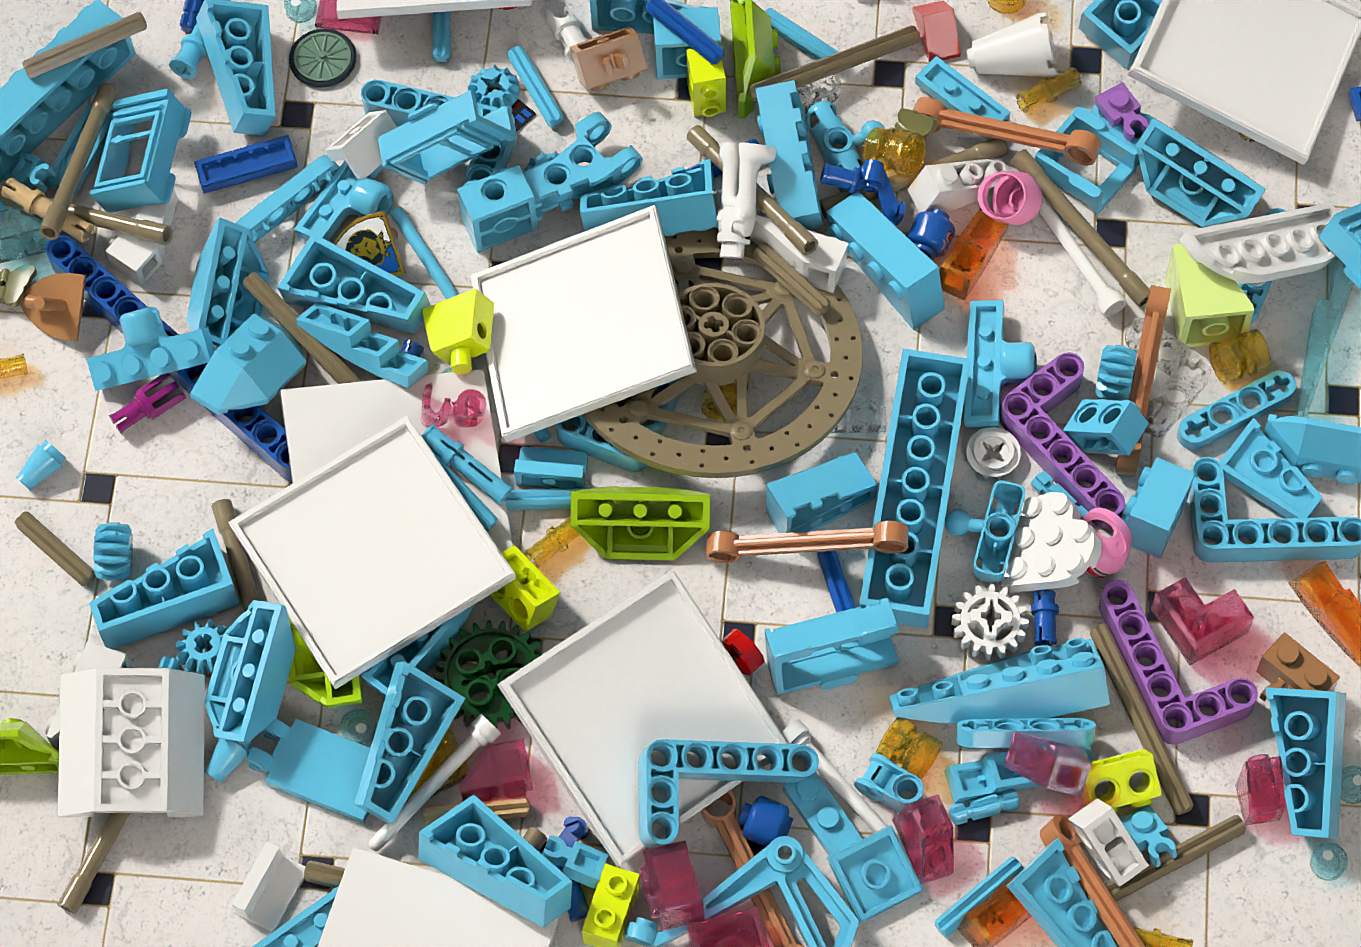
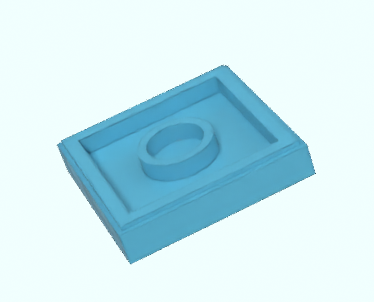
[826,825,924,923]

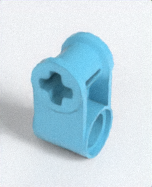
[854,753,924,816]

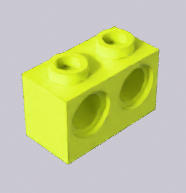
[686,49,726,117]
[490,545,561,632]
[1075,749,1162,813]
[582,863,641,947]

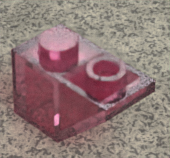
[1004,732,1092,797]
[459,738,533,802]
[1235,754,1285,826]
[892,794,954,885]

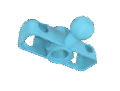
[806,101,886,192]
[945,480,1025,583]

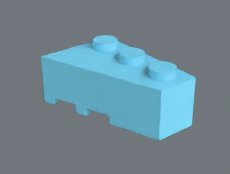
[766,452,877,533]

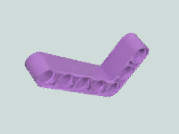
[1000,352,1125,530]
[1099,580,1258,745]

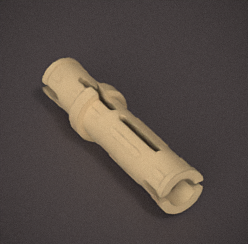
[1,177,95,243]

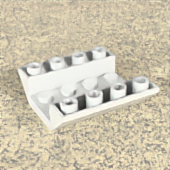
[58,668,205,817]

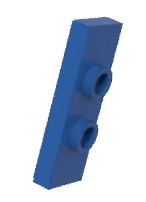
[194,135,298,194]

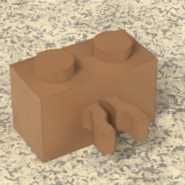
[570,26,648,91]
[1256,632,1340,702]

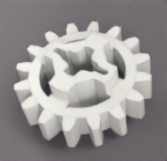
[951,584,1029,661]

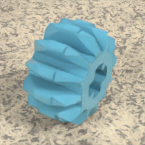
[1096,345,1137,401]
[93,522,133,581]
[176,619,227,677]

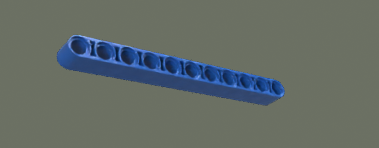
[46,235,292,482]

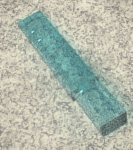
[1295,256,1354,418]

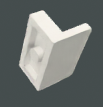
[324,110,397,180]
[232,842,305,932]

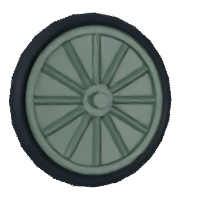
[289,28,356,88]

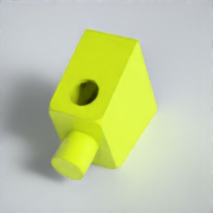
[422,288,494,374]

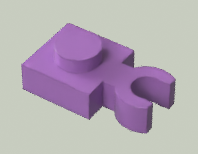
[1094,82,1149,142]

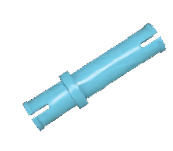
[422,424,513,505]

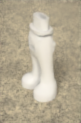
[716,142,777,259]

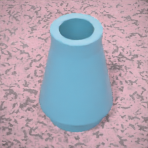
[16,440,66,491]
[204,739,253,783]

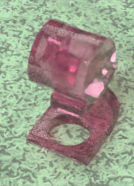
[421,383,487,428]

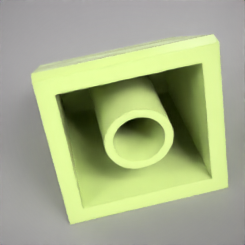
[1165,243,1254,348]

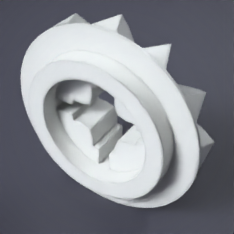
[966,427,1021,480]

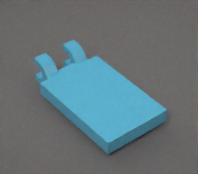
[246,719,370,824]

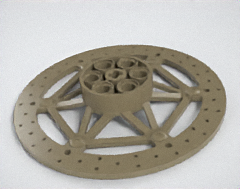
[582,227,863,478]

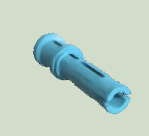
[169,0,231,79]

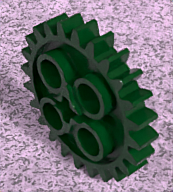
[434,620,543,730]

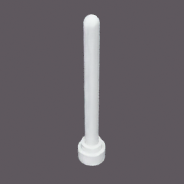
[1039,196,1127,317]
[369,714,501,851]
[782,719,906,852]

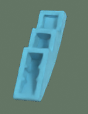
[296,302,429,388]
[944,746,1095,804]

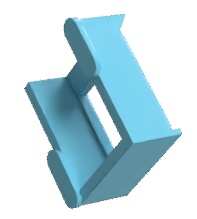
[1035,107,1138,215]

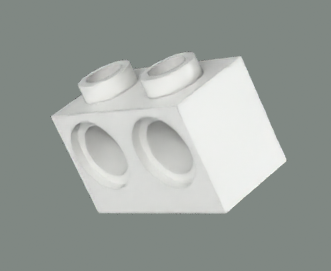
[1068,798,1149,887]

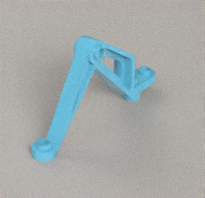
[623,836,859,947]

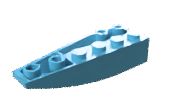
[889,638,1110,724]

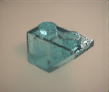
[0,208,60,264]

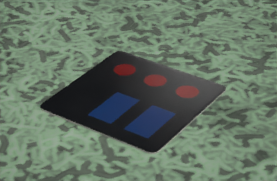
[511,99,536,132]

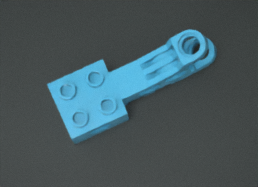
[457,112,643,253]

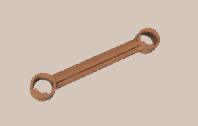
[913,97,1102,166]
[1115,285,1171,477]
[705,521,909,563]
[701,791,804,947]
[1040,815,1145,947]

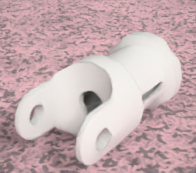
[545,6,588,61]

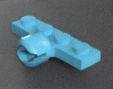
[294,160,394,241]
[964,300,1037,428]
[86,307,215,391]

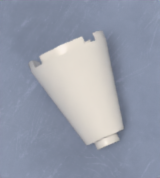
[967,11,1058,77]

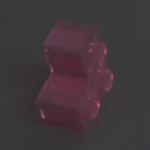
[1151,577,1254,666]
[639,840,705,931]

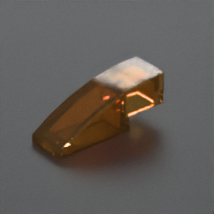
[939,208,1009,301]
[1288,561,1361,667]
[957,874,1032,947]

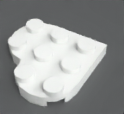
[1001,492,1102,593]

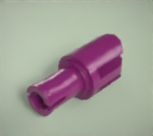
[109,373,187,434]

